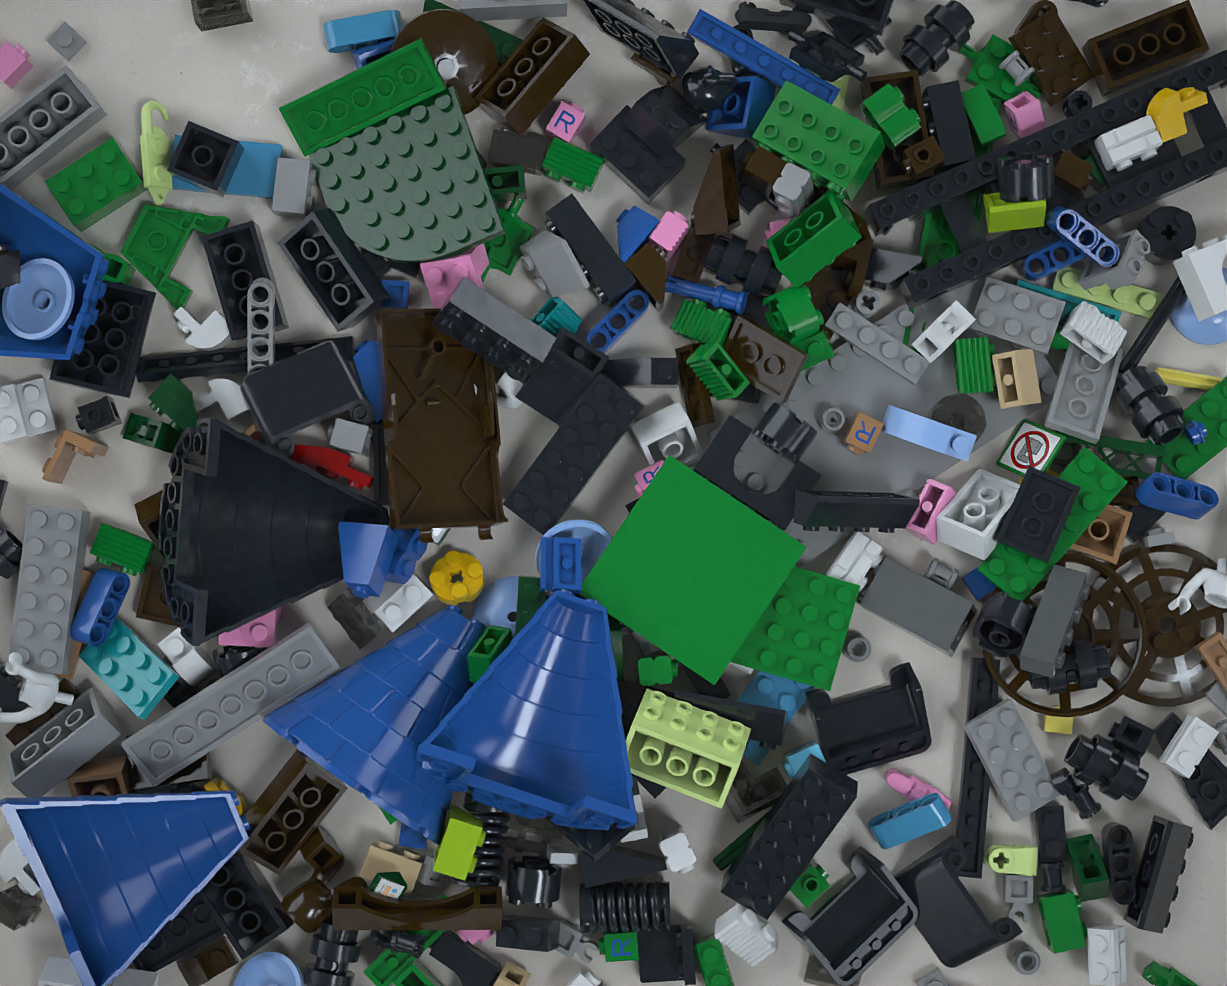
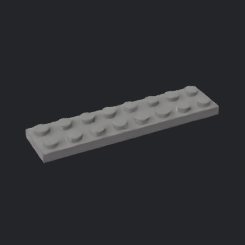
[122,622,341,787]

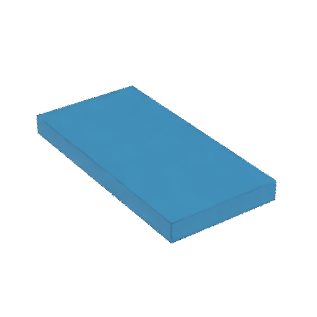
[172,135,283,199]

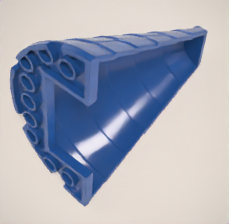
[416,590,638,830]
[263,605,485,845]
[0,790,250,986]

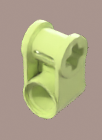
[983,845,1038,876]

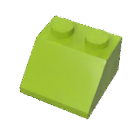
[433,804,486,881]

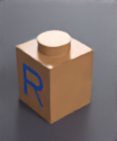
[842,412,884,456]

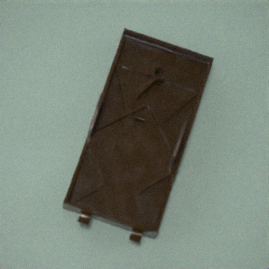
[376,308,508,543]

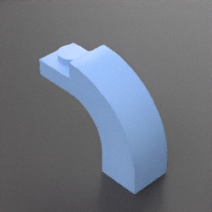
[881,405,977,462]

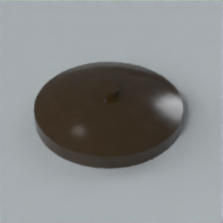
[390,9,498,115]

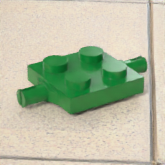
[959,34,1041,104]
[481,195,536,282]

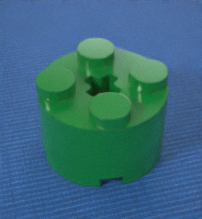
[763,285,824,345]

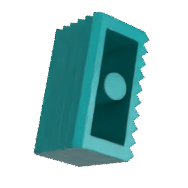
[530,296,583,336]

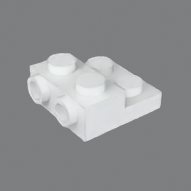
[0,378,59,445]

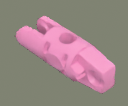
[885,768,952,809]

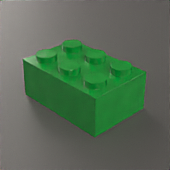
[44,137,148,232]
[766,190,862,288]

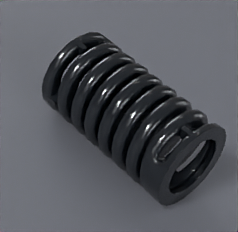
[450,792,511,888]
[579,882,670,933]

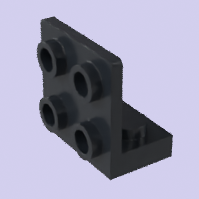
[637,924,696,985]

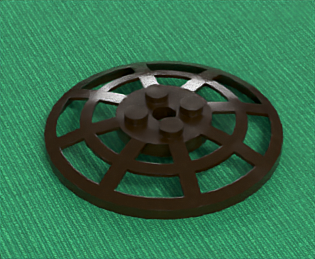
[1085,544,1227,706]
[982,553,1148,718]

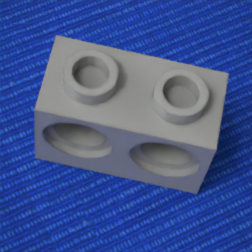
[327,418,373,457]

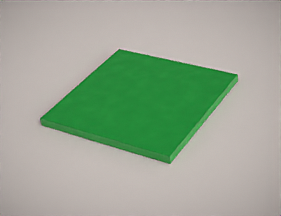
[580,455,807,685]

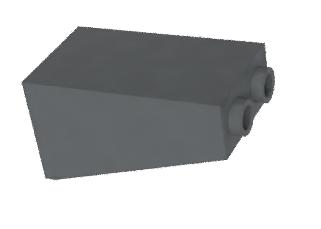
[859,557,978,658]

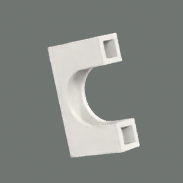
[1173,234,1227,322]

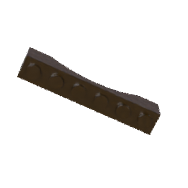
[332,886,503,930]

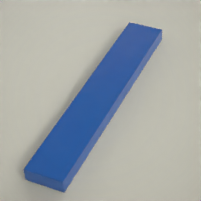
[687,9,841,105]

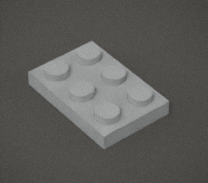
[969,276,1066,355]

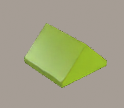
[983,193,1046,233]

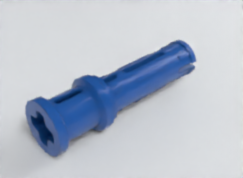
[665,275,748,315]

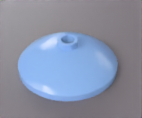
[2,258,75,340]
[1170,267,1227,345]
[536,519,613,584]
[473,576,547,639]
[233,952,304,986]

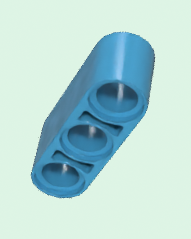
[323,10,402,53]
[868,793,952,849]

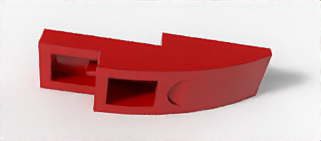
[289,445,374,490]

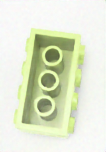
[626,689,751,809]

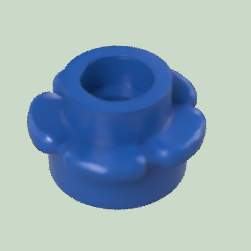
[1184,420,1208,446]

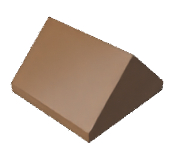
[1070,504,1133,565]

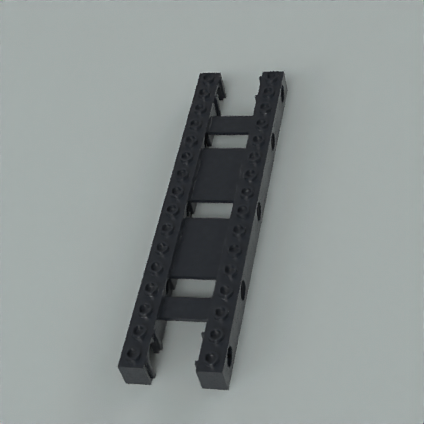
[864,50,1227,310]

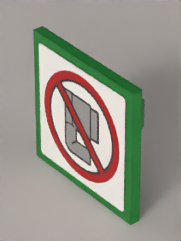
[995,419,1067,477]

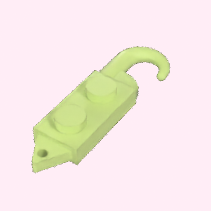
[140,101,173,206]

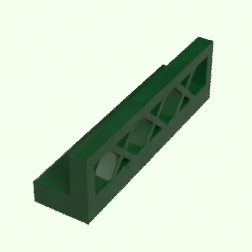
[1051,430,1166,479]

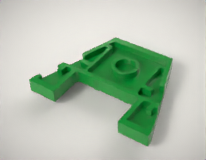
[120,205,231,310]

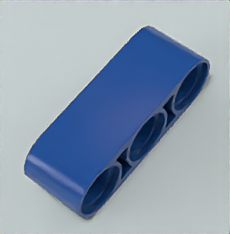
[1046,206,1120,266]
[1021,231,1086,281]
[586,290,649,354]
[1135,472,1219,520]
[70,568,130,647]

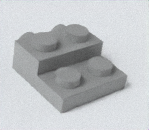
[1078,229,1150,290]

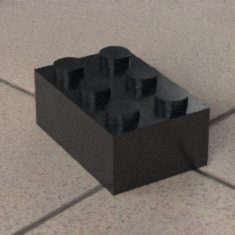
[590,105,686,205]

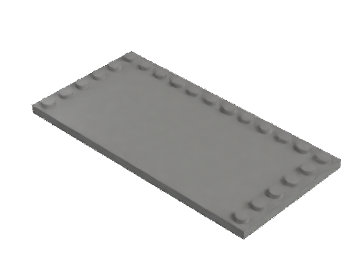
[707,275,1058,567]

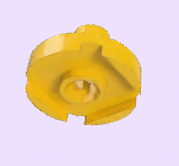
[429,550,484,605]

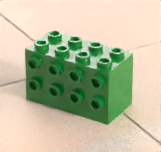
[752,80,886,202]

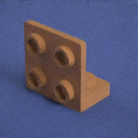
[42,429,109,484]

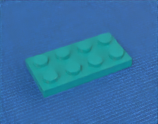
[79,616,180,720]

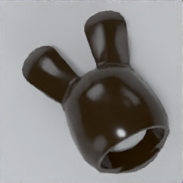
[281,851,368,934]

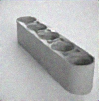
[247,278,275,374]

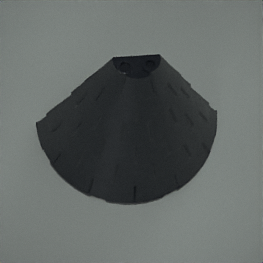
[158,418,390,646]

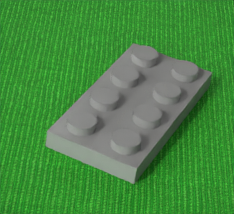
[1044,342,1124,444]
[963,699,1061,822]

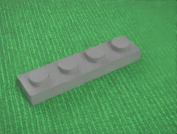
[824,302,930,385]

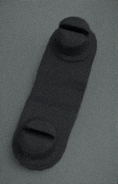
[735,1,812,33]

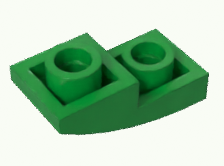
[961,83,1007,147]

